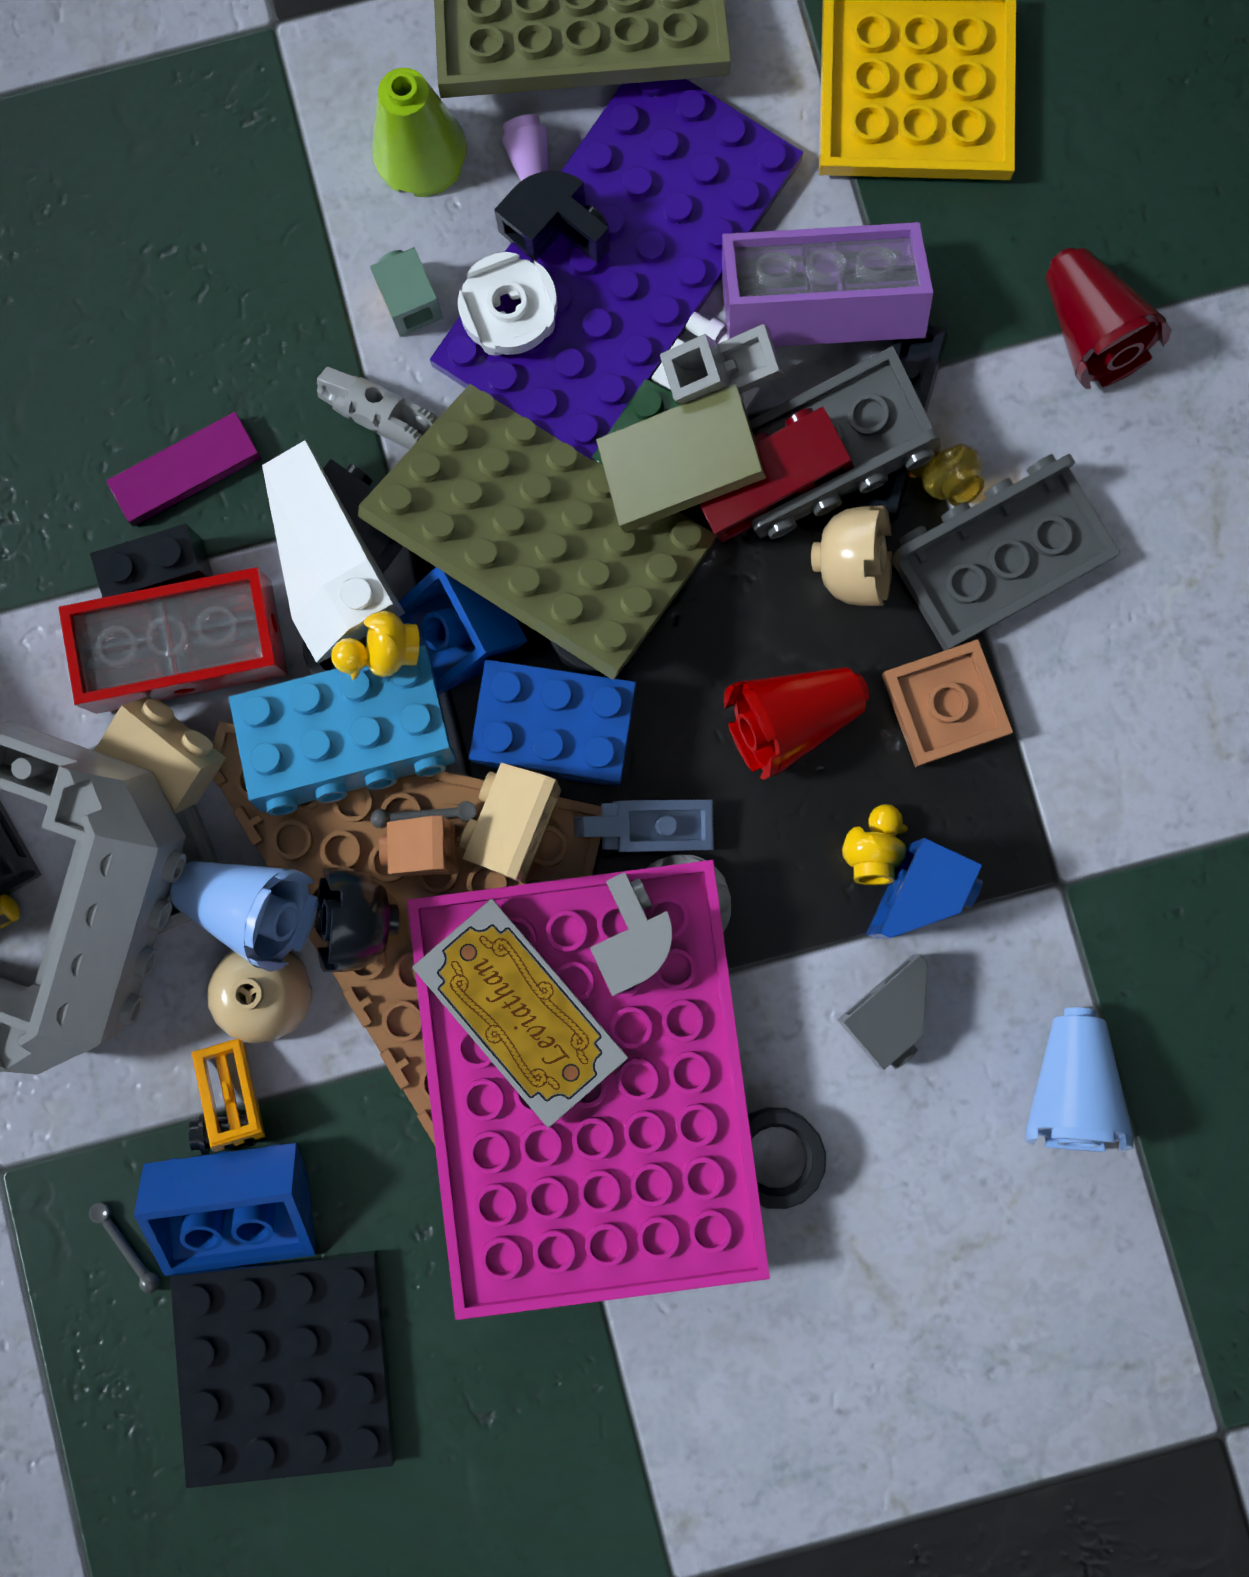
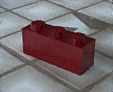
[699,406,854,543]

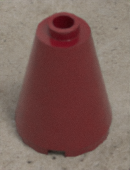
[1045,248,1172,389]

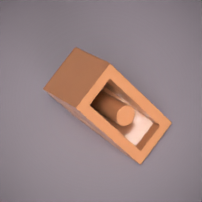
[379,815,456,876]

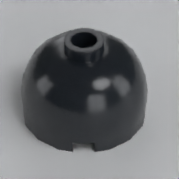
[316,868,399,972]

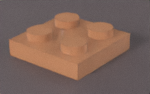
[881,639,1013,768]

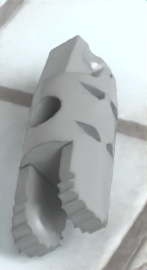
[317,367,439,450]

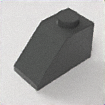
[837,955,928,1070]

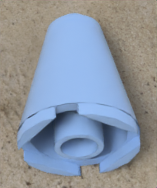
[170,861,318,972]
[1025,1007,1134,1152]

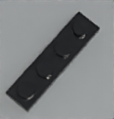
[848,325,948,519]

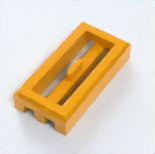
[191,1039,265,1152]

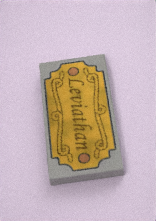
[412,898,628,1128]

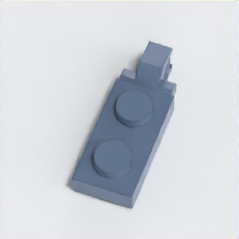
[574,800,714,852]

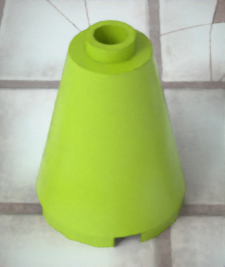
[372,67,467,197]

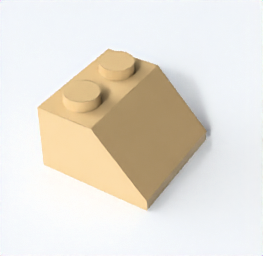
[459,763,561,884]

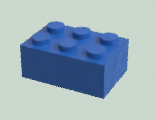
[469,660,636,788]

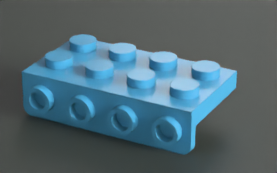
[228,645,456,816]

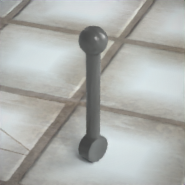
[371,801,477,829]
[89,1202,160,1293]

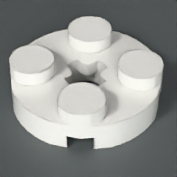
[457,252,557,356]

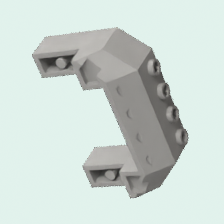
[0,721,186,1075]

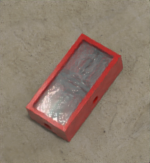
[58,567,288,714]

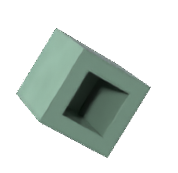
[370,247,443,337]

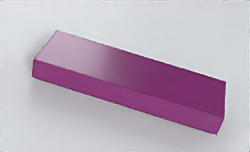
[106,412,261,527]

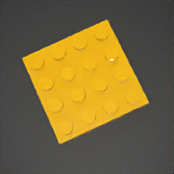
[819,0,1016,180]

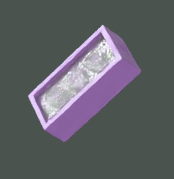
[721,222,933,347]

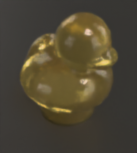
[909,444,984,506]

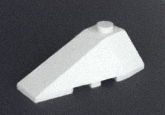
[262,440,405,663]

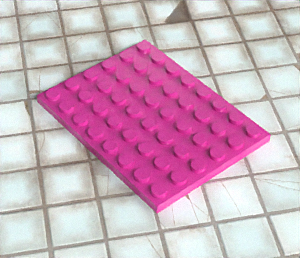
[407,860,770,1320]

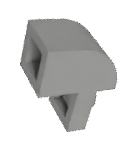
[660,324,784,405]
[590,872,672,996]

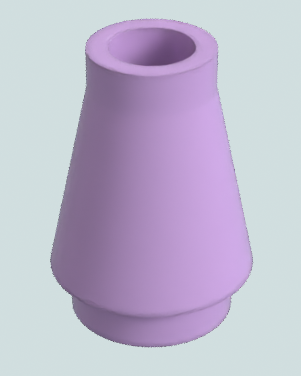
[501,114,549,181]

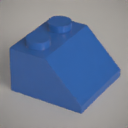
[398,567,527,695]
[866,838,983,939]

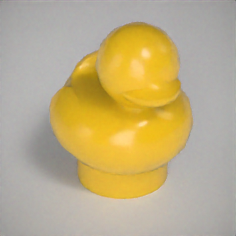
[331,610,419,680]
[842,804,908,885]

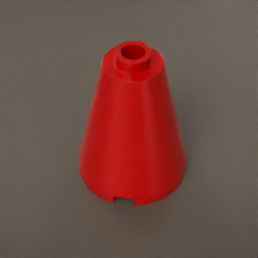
[724,667,869,780]

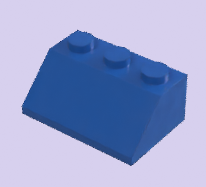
[134,1143,316,1276]

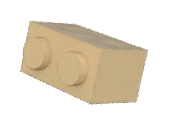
[94,696,226,814]

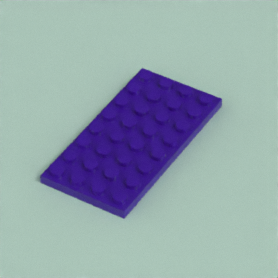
[429,79,804,460]

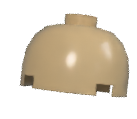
[811,505,892,606]
[207,951,313,1043]

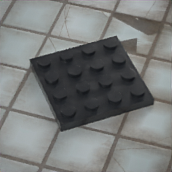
[170,1250,396,1488]

